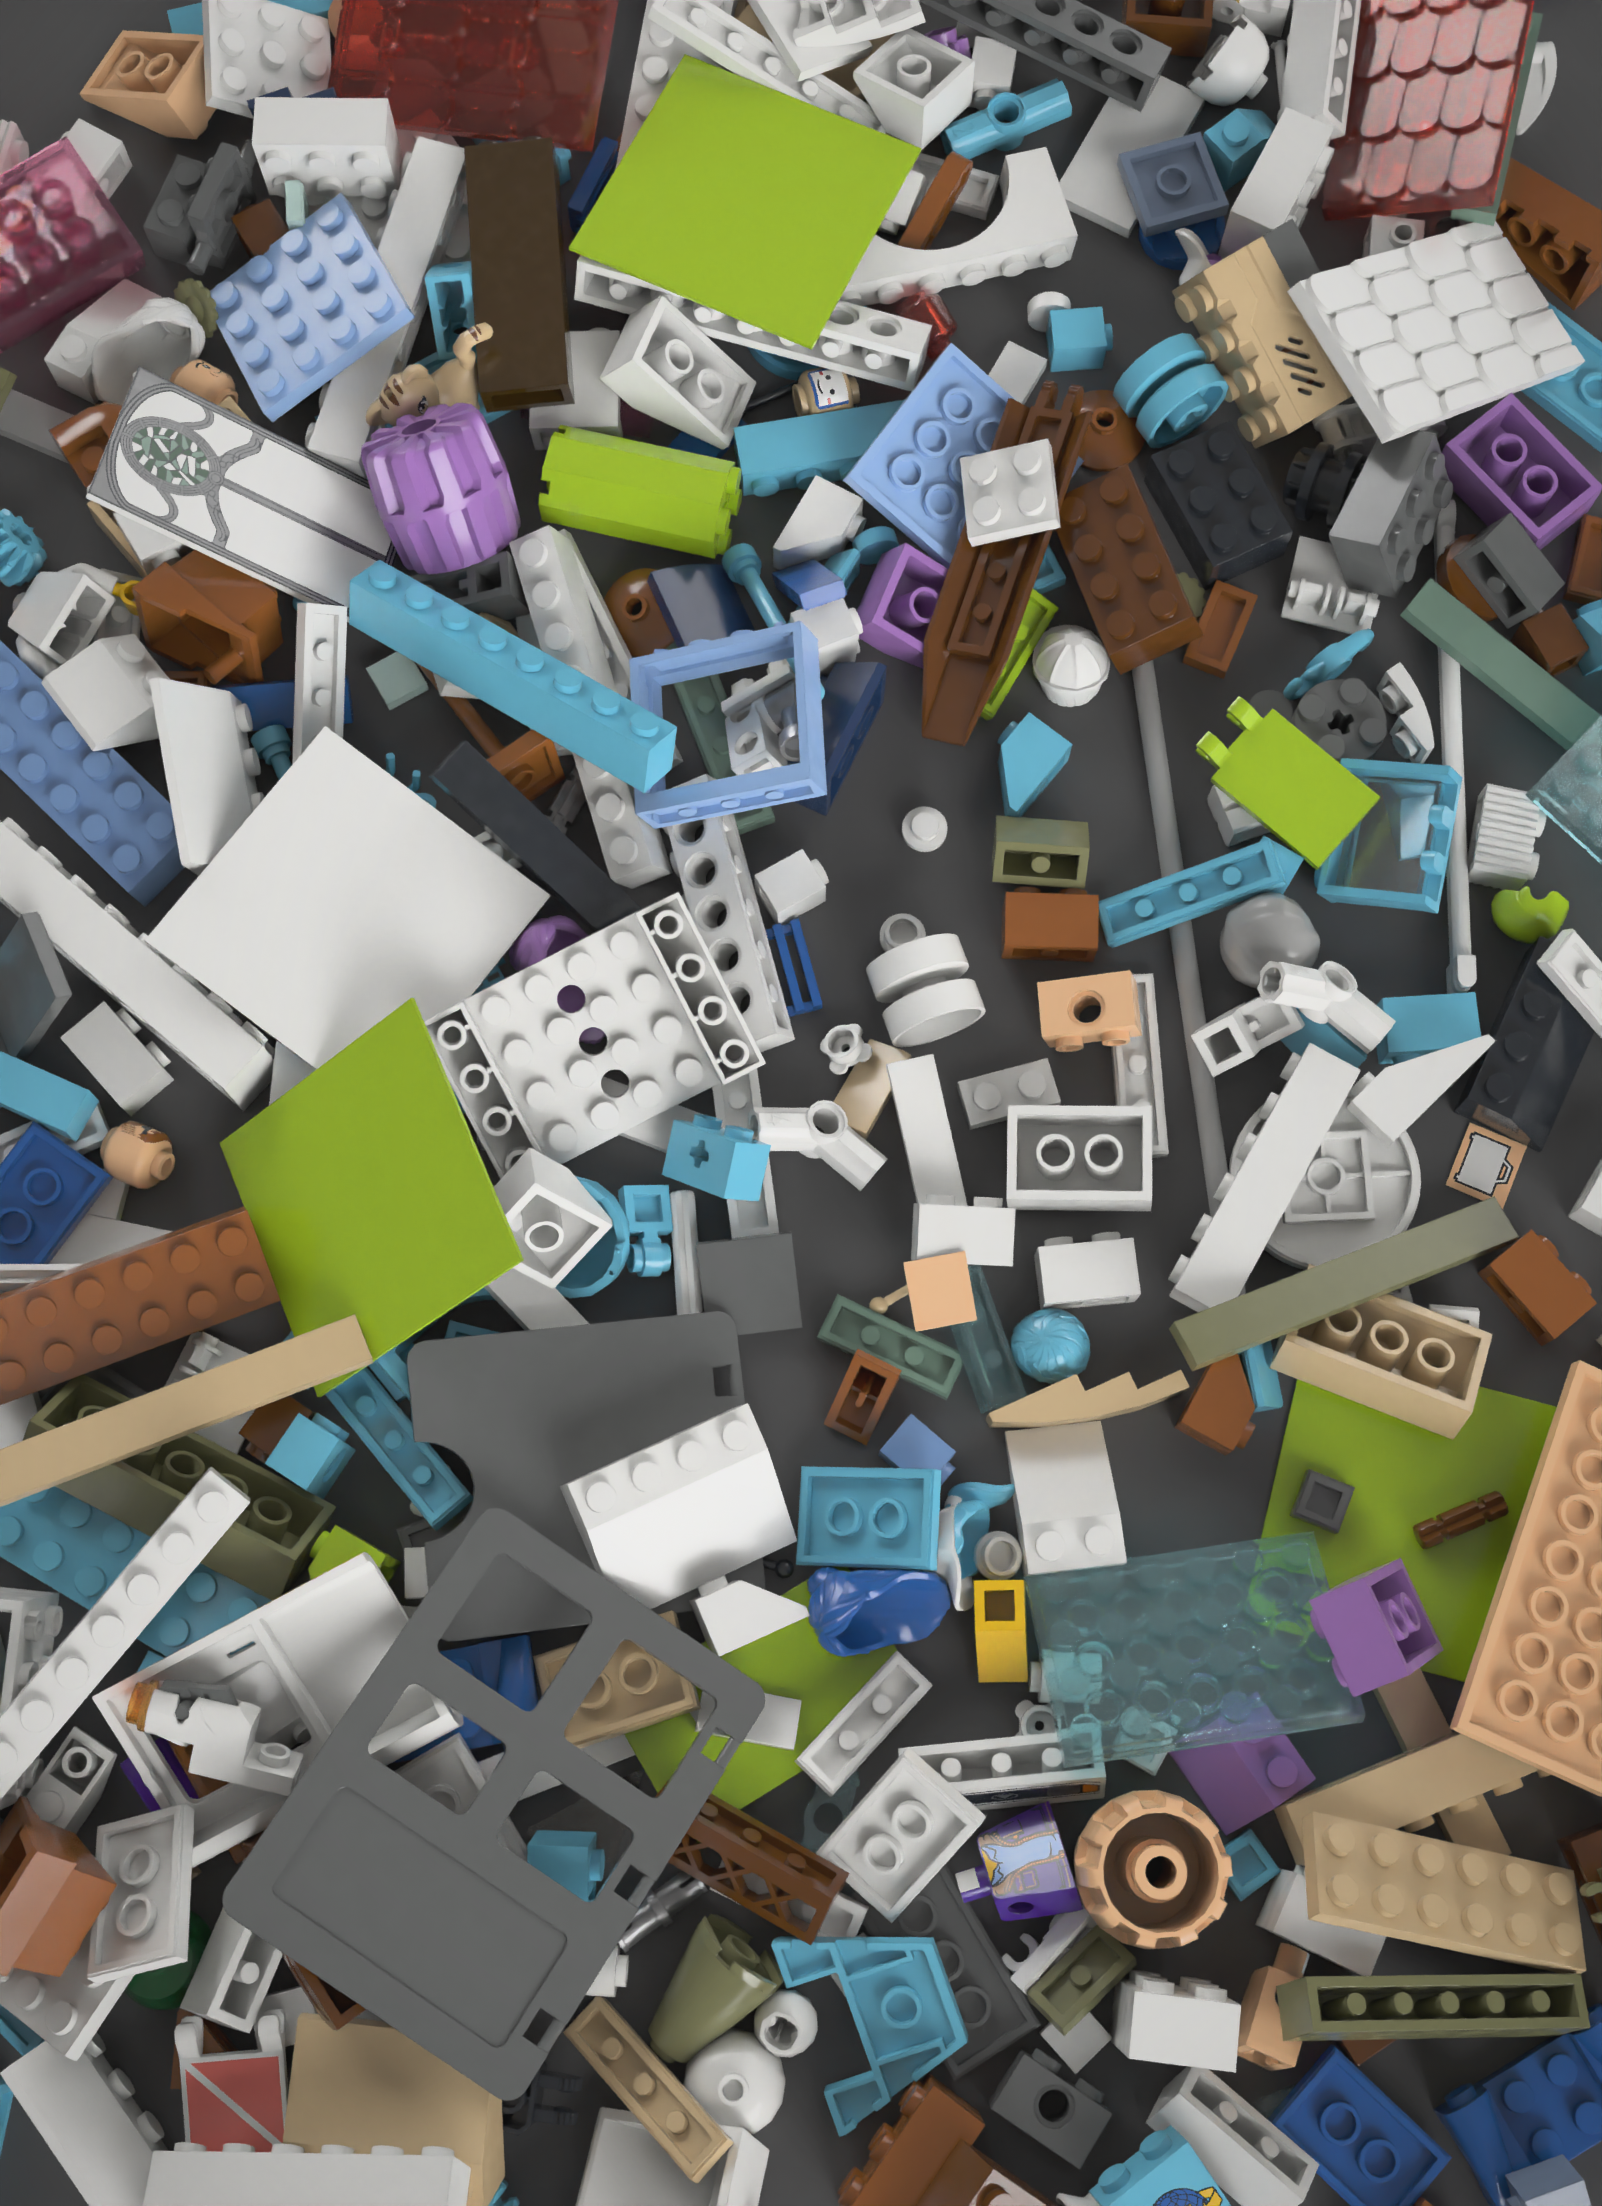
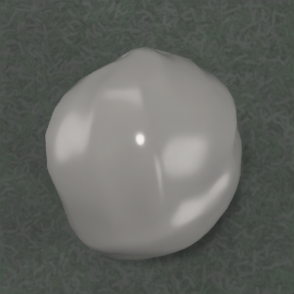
[1220,892,1320,989]

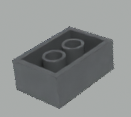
[1329,430,1453,598]

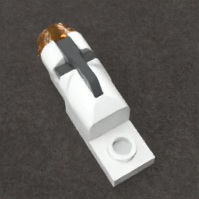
[126,1679,304,1796]

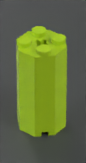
[538,425,742,559]

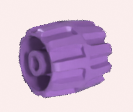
[361,403,521,574]

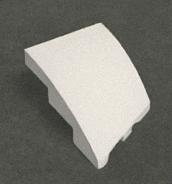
[792,0,926,47]

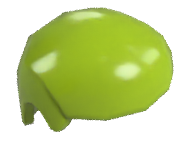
[1491,886,1569,944]

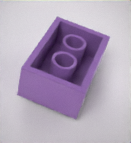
[1442,392,1602,550]
[1309,1558,1444,1697]

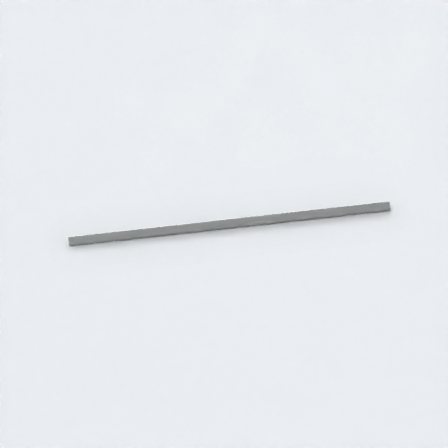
[1132,660,1246,1297]

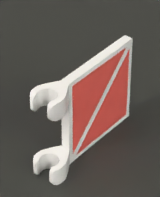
[174,2009,289,2152]

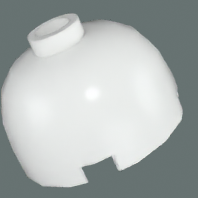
[1186,14,1269,106]
[683,2028,786,2135]

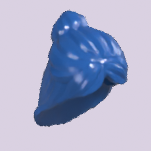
[807,1567,952,1657]

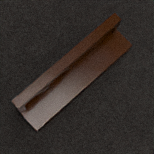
[655,1780,850,1945]

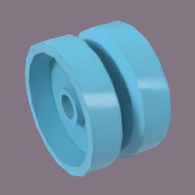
[1113,333,1229,448]

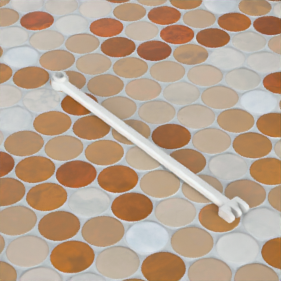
[1433,500,1477,994]

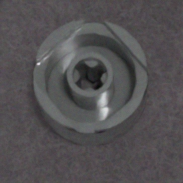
[1290,678,1387,763]

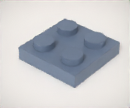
[1117,132,1229,237]

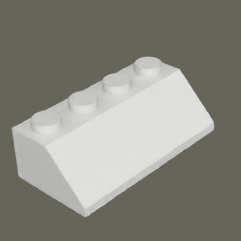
[0,2032,169,2206]

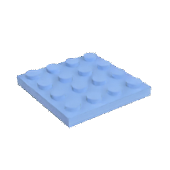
[210,193,415,422]
[843,343,1084,569]

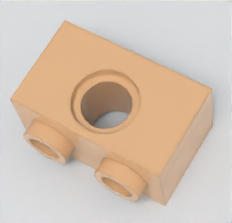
[1037,970,1142,1052]

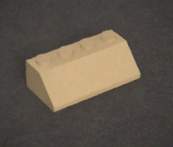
[1270,1264,1493,1440]

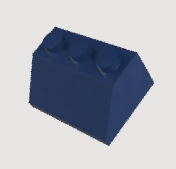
[786,662,887,816]

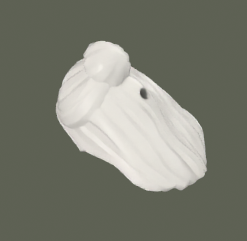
[91,297,205,405]

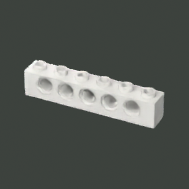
[662,774,795,1052]

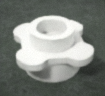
[820,1024,872,1075]
[1015,1700,1064,1736]

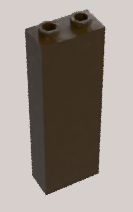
[464,136,575,413]

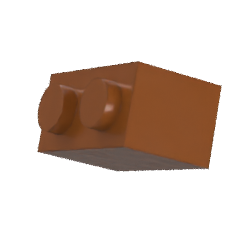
[1001,887,1099,962]
[1477,1229,1597,1346]

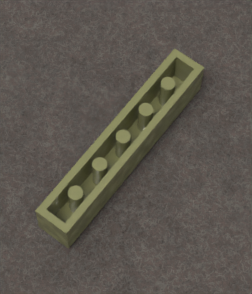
[1276,1973,1590,2041]

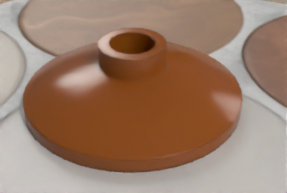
[1079,390,1145,472]
[604,568,674,657]

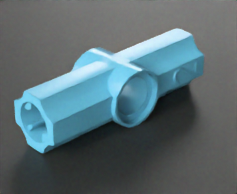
[940,78,1072,159]

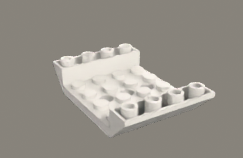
[424,892,766,1179]

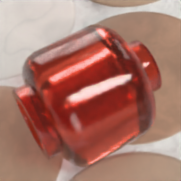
[895,290,957,361]

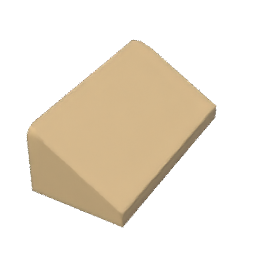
[834,1039,912,1140]

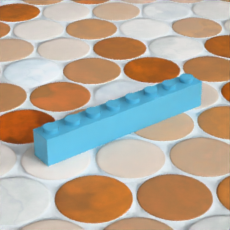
[349,560,677,793]

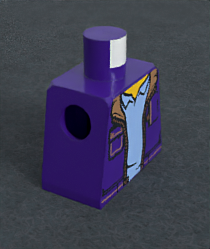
[955,1801,1083,1921]

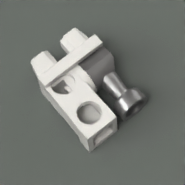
[721,659,800,775]

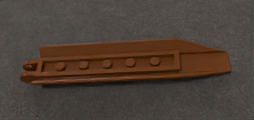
[922,380,1093,747]

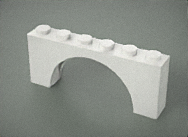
[840,147,1078,306]

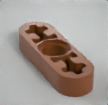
[898,151,973,250]

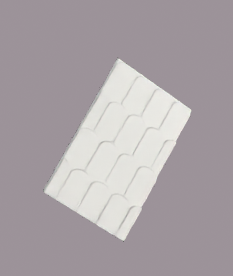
[1287,221,1585,444]

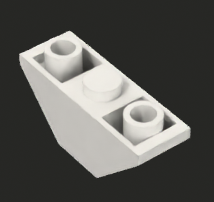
[26,1726,117,1834]

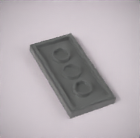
[849,1864,1041,2081]

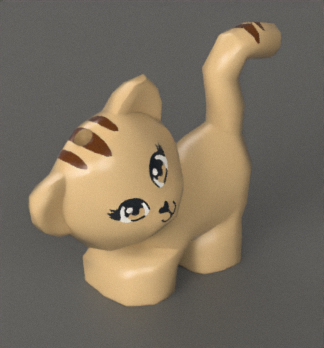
[366,322,493,427]

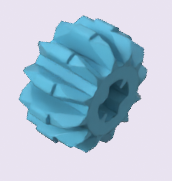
[0,508,47,587]

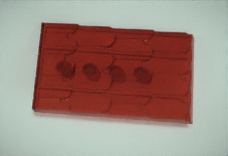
[327,0,619,152]
[1322,0,1534,221]

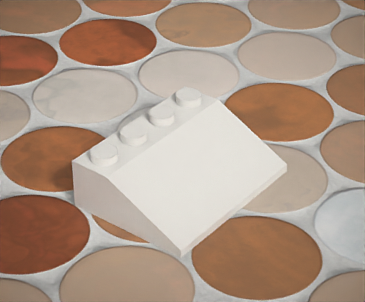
[149,677,265,876]
[560,1403,797,1609]

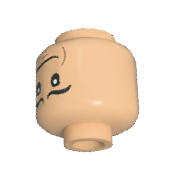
[170,359,238,405]

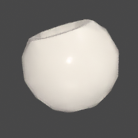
[754,1989,818,2058]

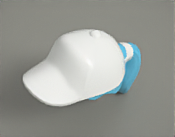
[922,1482,1015,1611]

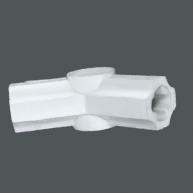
[1257,961,1396,1054]
[747,1100,888,1191]

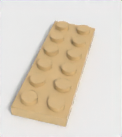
[1302,1811,1586,1974]

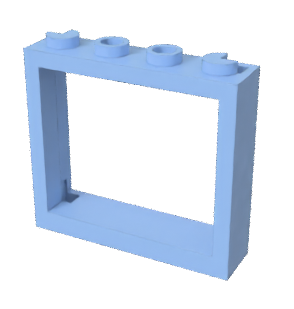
[629,621,827,829]

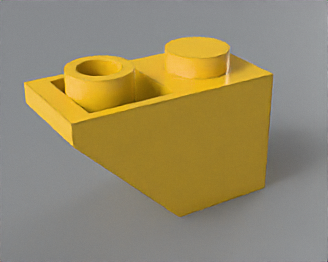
[974,1580,1028,1683]

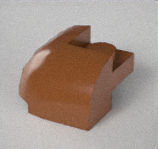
[48,402,123,490]

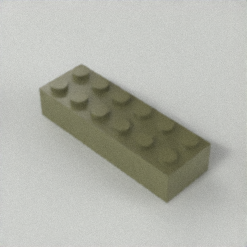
[23,1374,336,1600]

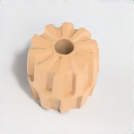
[1074,1790,1233,1949]

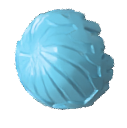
[1011,1307,1091,1384]

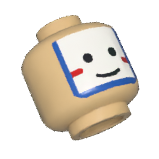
[792,367,860,417]

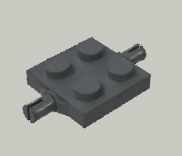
[186,140,257,275]

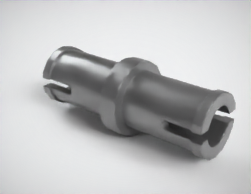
[618,1871,708,1953]

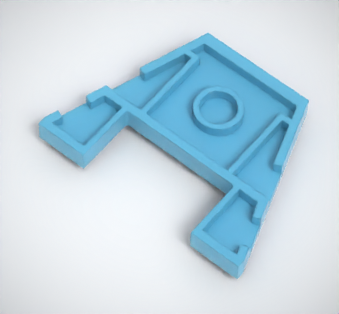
[771,1936,969,2137]

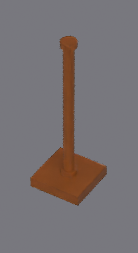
[417,663,566,802]

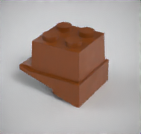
[132,550,283,684]
[0,1795,117,1977]

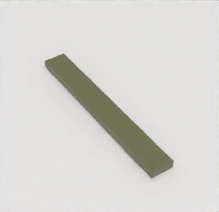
[1169,1196,1519,1372]

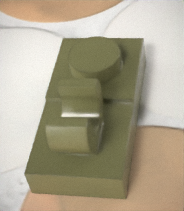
[1026,1925,1137,2036]

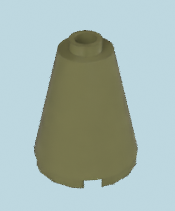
[648,1914,784,2063]

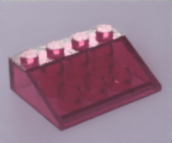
[0,136,146,354]

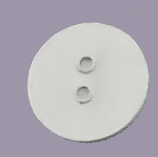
[1229,1092,1421,1270]

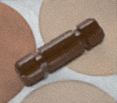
[1413,1491,1509,1549]

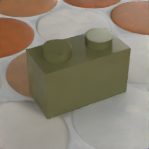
[992,815,1090,889]

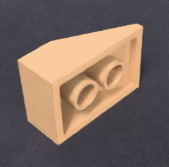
[80,30,217,139]

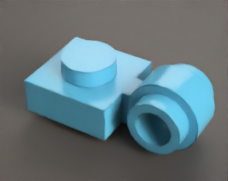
[618,1185,673,1277]

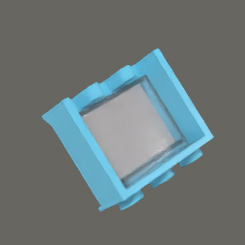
[1314,758,1462,914]

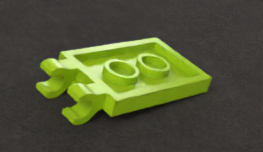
[1195,696,1380,870]

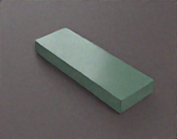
[817,1294,967,1401]

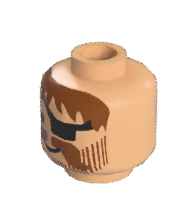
[100,1121,175,1189]

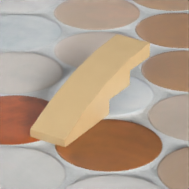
[985,1370,1190,1428]

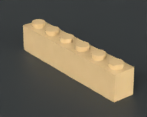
[1274,1731,1551,1865]

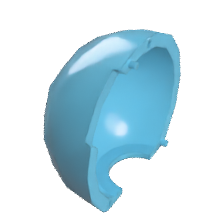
[555,1176,630,1298]

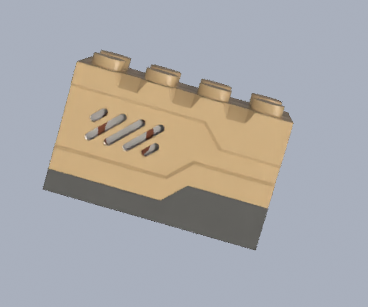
[1172,218,1352,448]

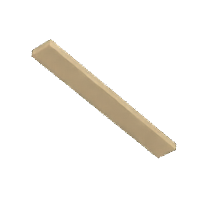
[0,1314,373,1507]

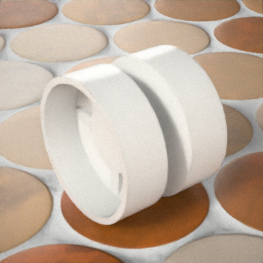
[866,933,986,1047]

